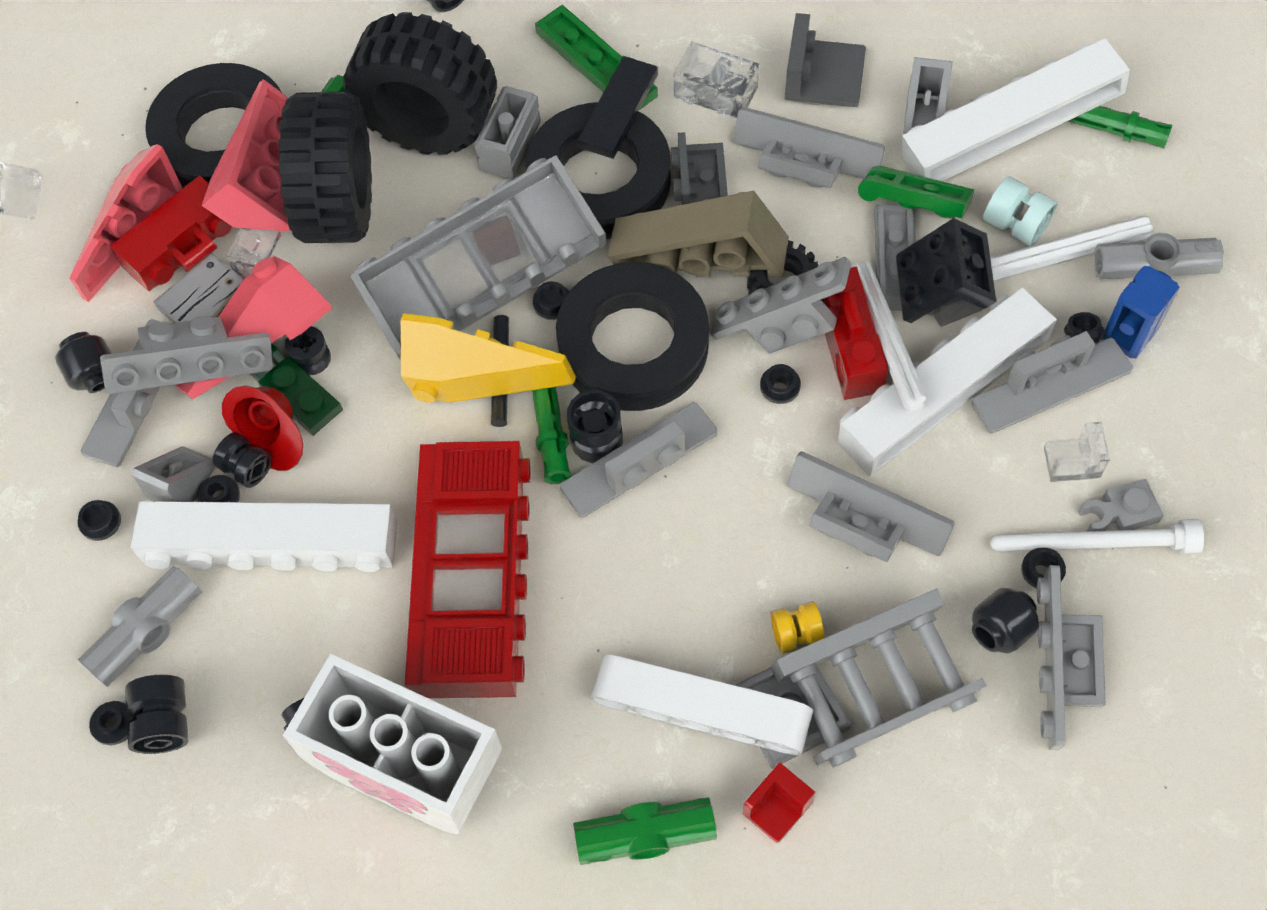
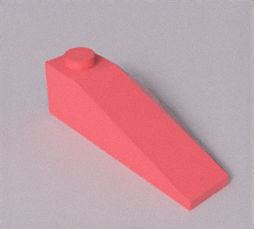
[201,79,290,231]
[70,144,183,302]
[175,256,332,400]

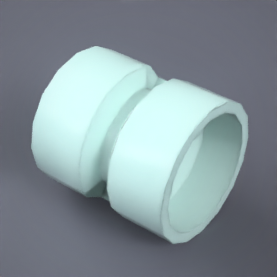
[983,176,1058,246]

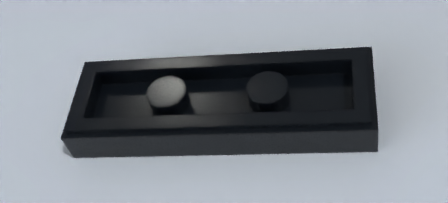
[578,56,658,159]

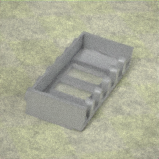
[350,155,606,360]

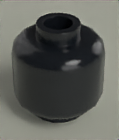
[55,332,112,393]
[972,587,1039,654]

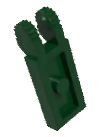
[250,343,343,436]

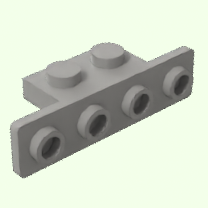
[733,107,885,188]
[710,257,851,354]
[100,316,273,394]
[81,319,160,467]
[971,331,1133,434]
[560,402,717,518]
[787,451,955,562]
[1037,565,1106,750]

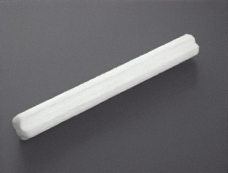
[990,216,1153,280]
[851,261,927,412]

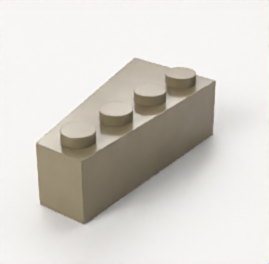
[607,190,789,277]

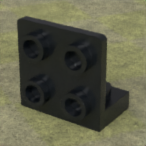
[896,218,997,323]

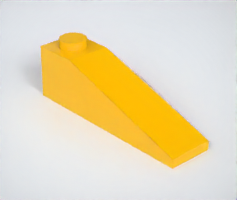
[401,313,576,403]

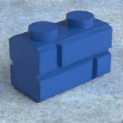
[1103,266,1180,359]

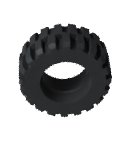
[343,12,497,155]
[279,92,372,243]

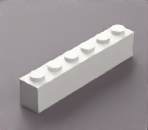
[902,38,1130,181]
[837,287,1057,476]
[131,501,397,572]

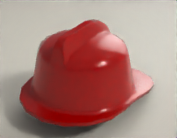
[222,385,303,471]

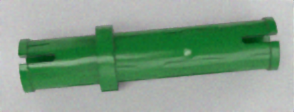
[1069,106,1173,149]
[532,387,571,484]

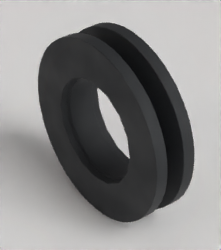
[145,63,282,188]
[526,102,671,239]
[556,262,709,411]

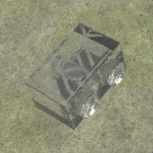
[673,41,759,118]

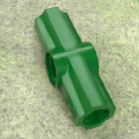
[573,797,717,865]

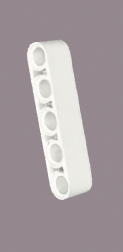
[590,655,813,756]

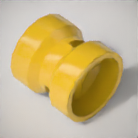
[770,601,825,654]

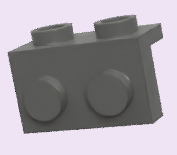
[671,132,728,205]

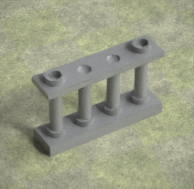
[771,588,986,768]

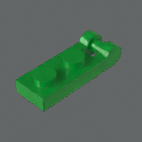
[858,166,974,219]

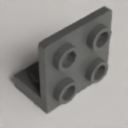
[785,13,866,107]

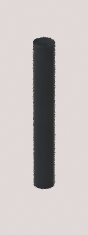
[491,315,509,427]

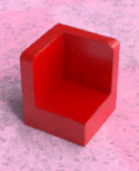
[743,762,816,843]

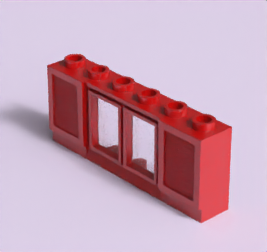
[405,441,531,698]

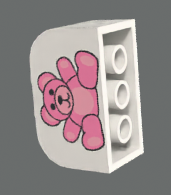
[283,653,502,834]

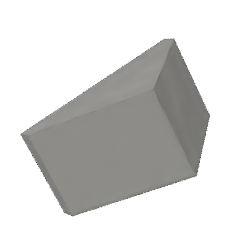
[903,57,953,134]
[132,446,215,502]

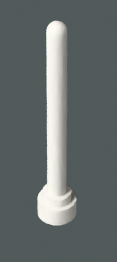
[990,519,1204,554]

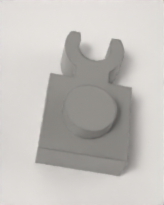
[1078,479,1164,531]

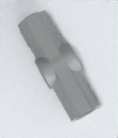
[1094,233,1224,280]
[78,566,202,687]

